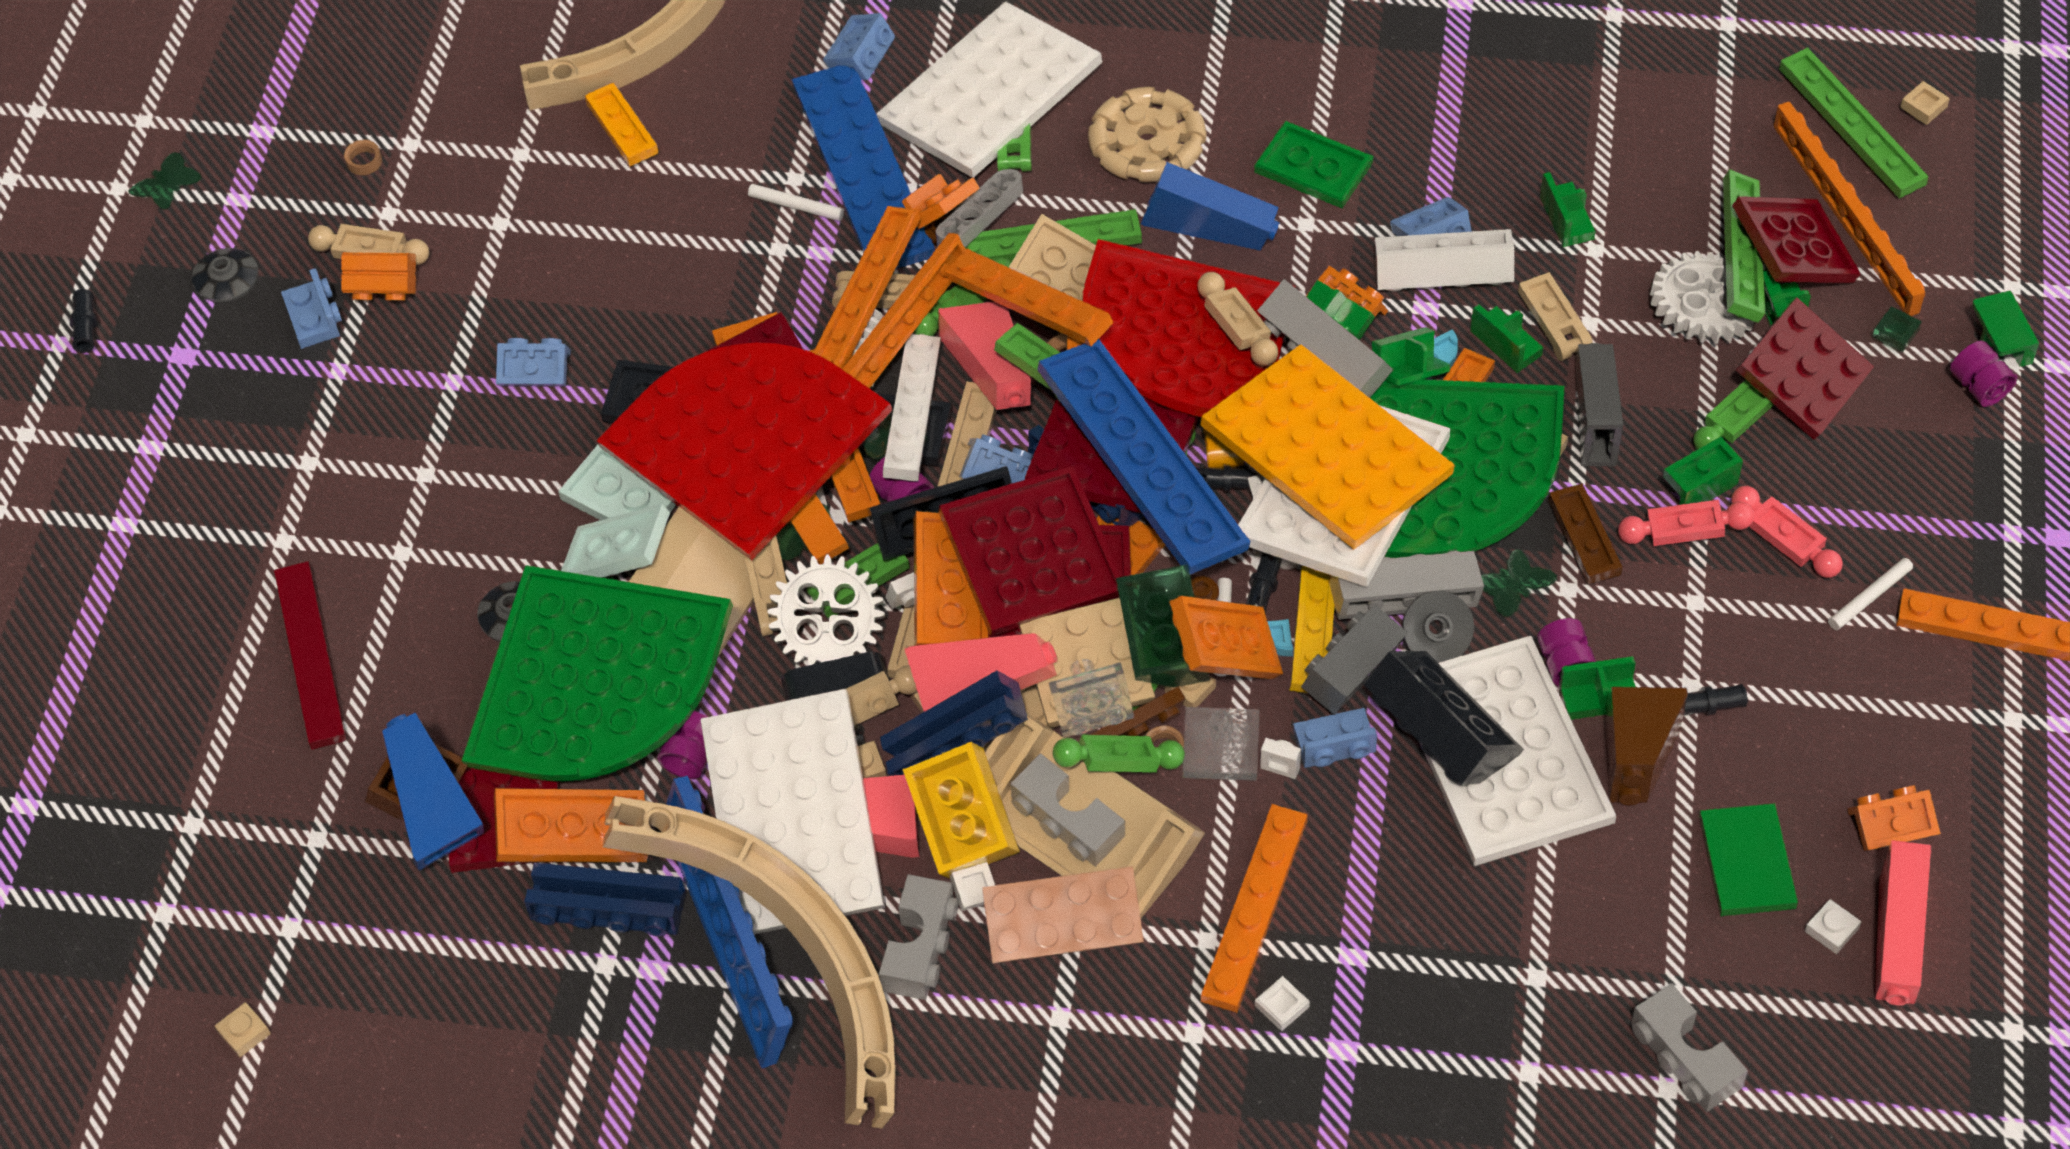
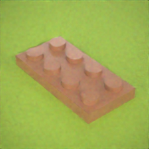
[982,866,1144,964]

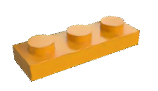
[584,83,659,166]

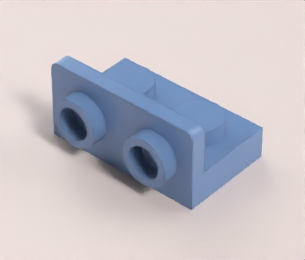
[823,13,895,80]
[1390,196,1472,236]
[281,268,342,349]
[496,338,571,386]
[959,434,1033,483]
[1293,708,1377,768]

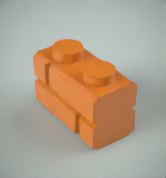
[341,252,416,300]

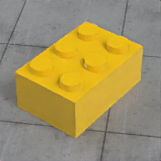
[903,742,1020,878]

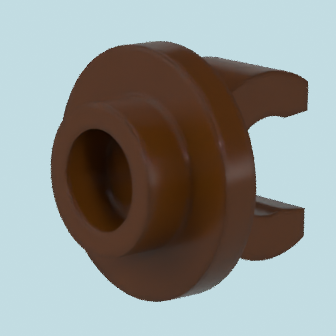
[1183,576,1219,601]

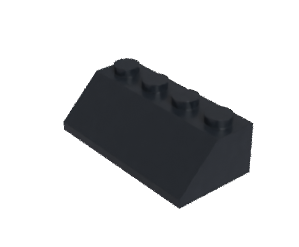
[867,466,1012,561]
[1364,651,1524,785]

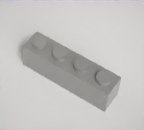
[1257,279,1393,398]
[1329,551,1484,620]

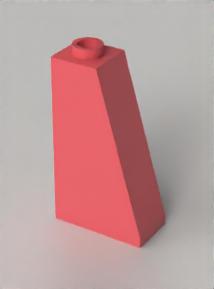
[938,302,1031,410]
[905,633,1058,712]
[863,775,919,858]
[1875,840,1931,1005]

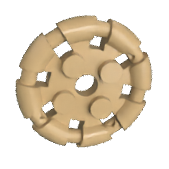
[1088,87,1207,183]

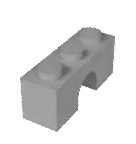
[1010,753,1125,867]
[879,875,959,1000]
[1631,983,1748,1112]

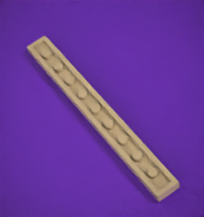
[887,382,997,678]

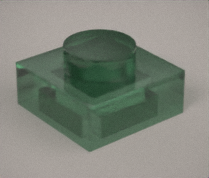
[1873,306,1922,352]

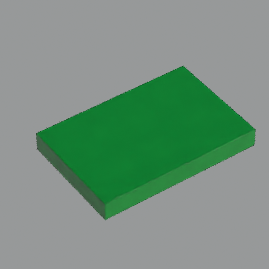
[1254,121,1373,209]
[1699,803,1798,916]

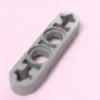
[936,169,1023,247]

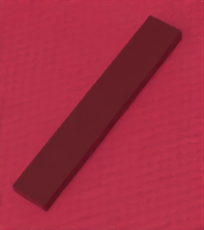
[274,561,347,750]

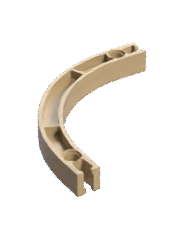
[520,0,726,110]
[603,796,895,1128]

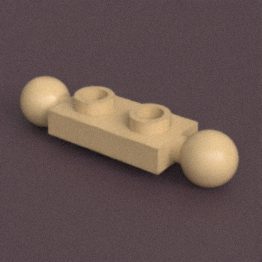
[308,224,429,265]
[1197,272,1278,366]
[846,665,917,726]

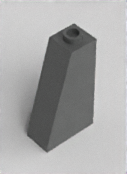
[1575,343,1623,466]

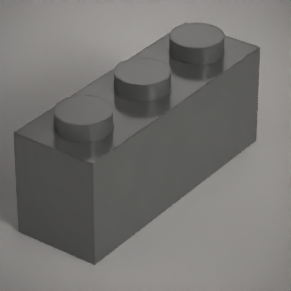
[1301,605,1408,715]

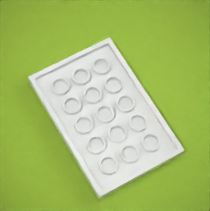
[876,1,1102,178]
[1238,405,1450,587]
[1419,636,1616,866]
[701,689,885,934]

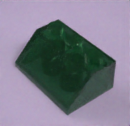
[1116,565,1210,687]

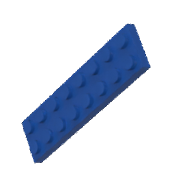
[792,65,935,269]
[1037,339,1251,575]
[666,776,792,1069]

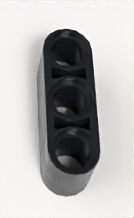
[781,652,890,701]

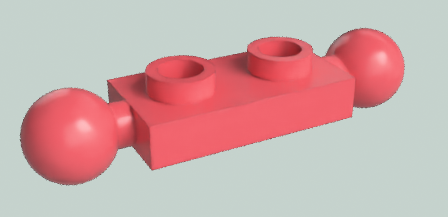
[1731,486,1843,578]
[1618,500,1754,546]

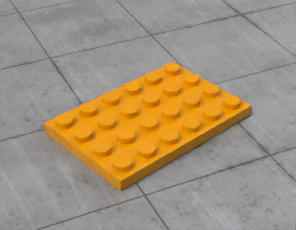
[1201,344,1455,550]

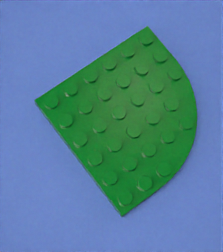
[1370,379,1564,558]
[462,565,733,781]

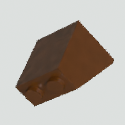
[1605,687,1688,805]

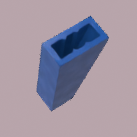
[1141,162,1280,251]
[382,713,484,871]

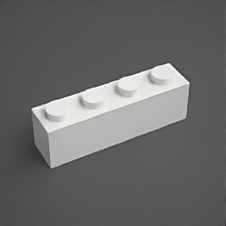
[1375,229,1514,291]

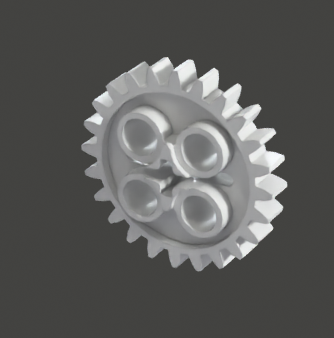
[1650,251,1754,344]
[767,555,885,665]

